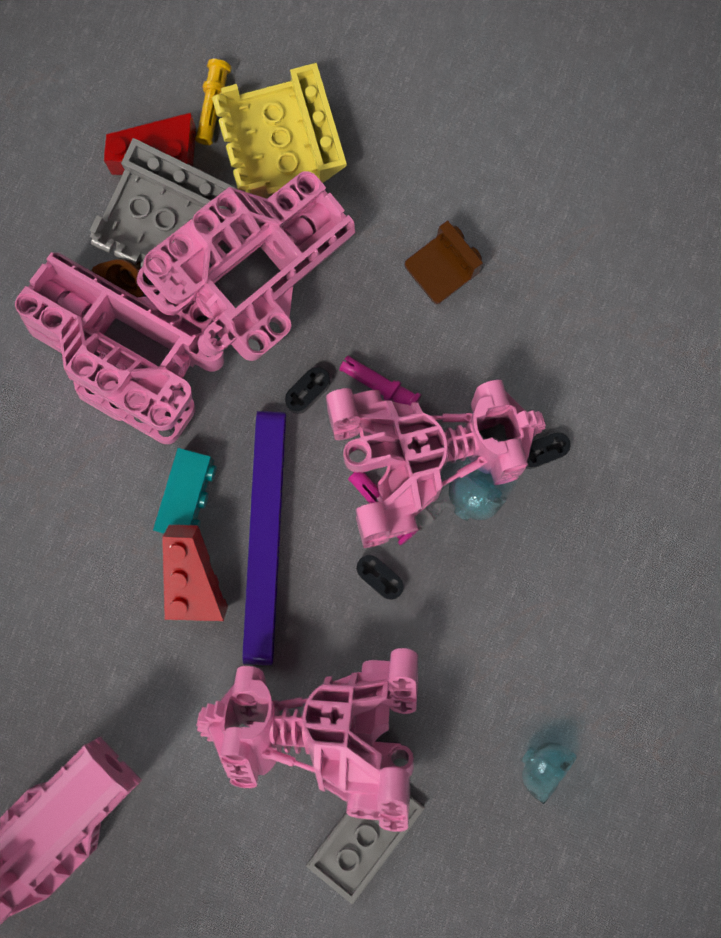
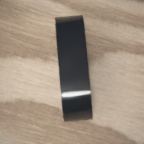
[285,367,330,414]
[526,432,571,469]
[356,555,404,600]

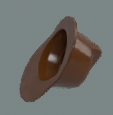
[91,258,148,298]

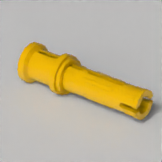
[195,59,231,145]

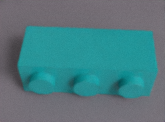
[153,448,217,534]

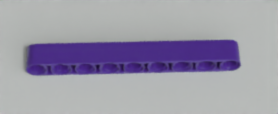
[242,411,286,666]

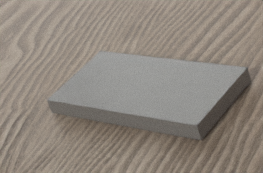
[306,794,425,905]

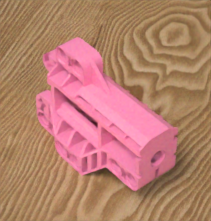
[137,171,355,361]
[15,252,224,444]
[0,737,142,925]

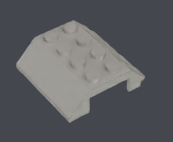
[90,138,237,268]

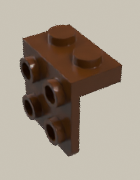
[404,220,483,304]

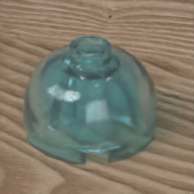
[448,467,507,521]
[521,742,577,804]

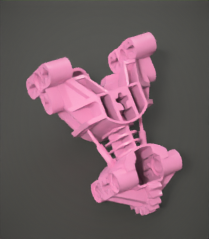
[326,380,546,548]
[196,648,418,832]

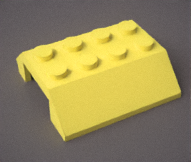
[212,63,347,199]

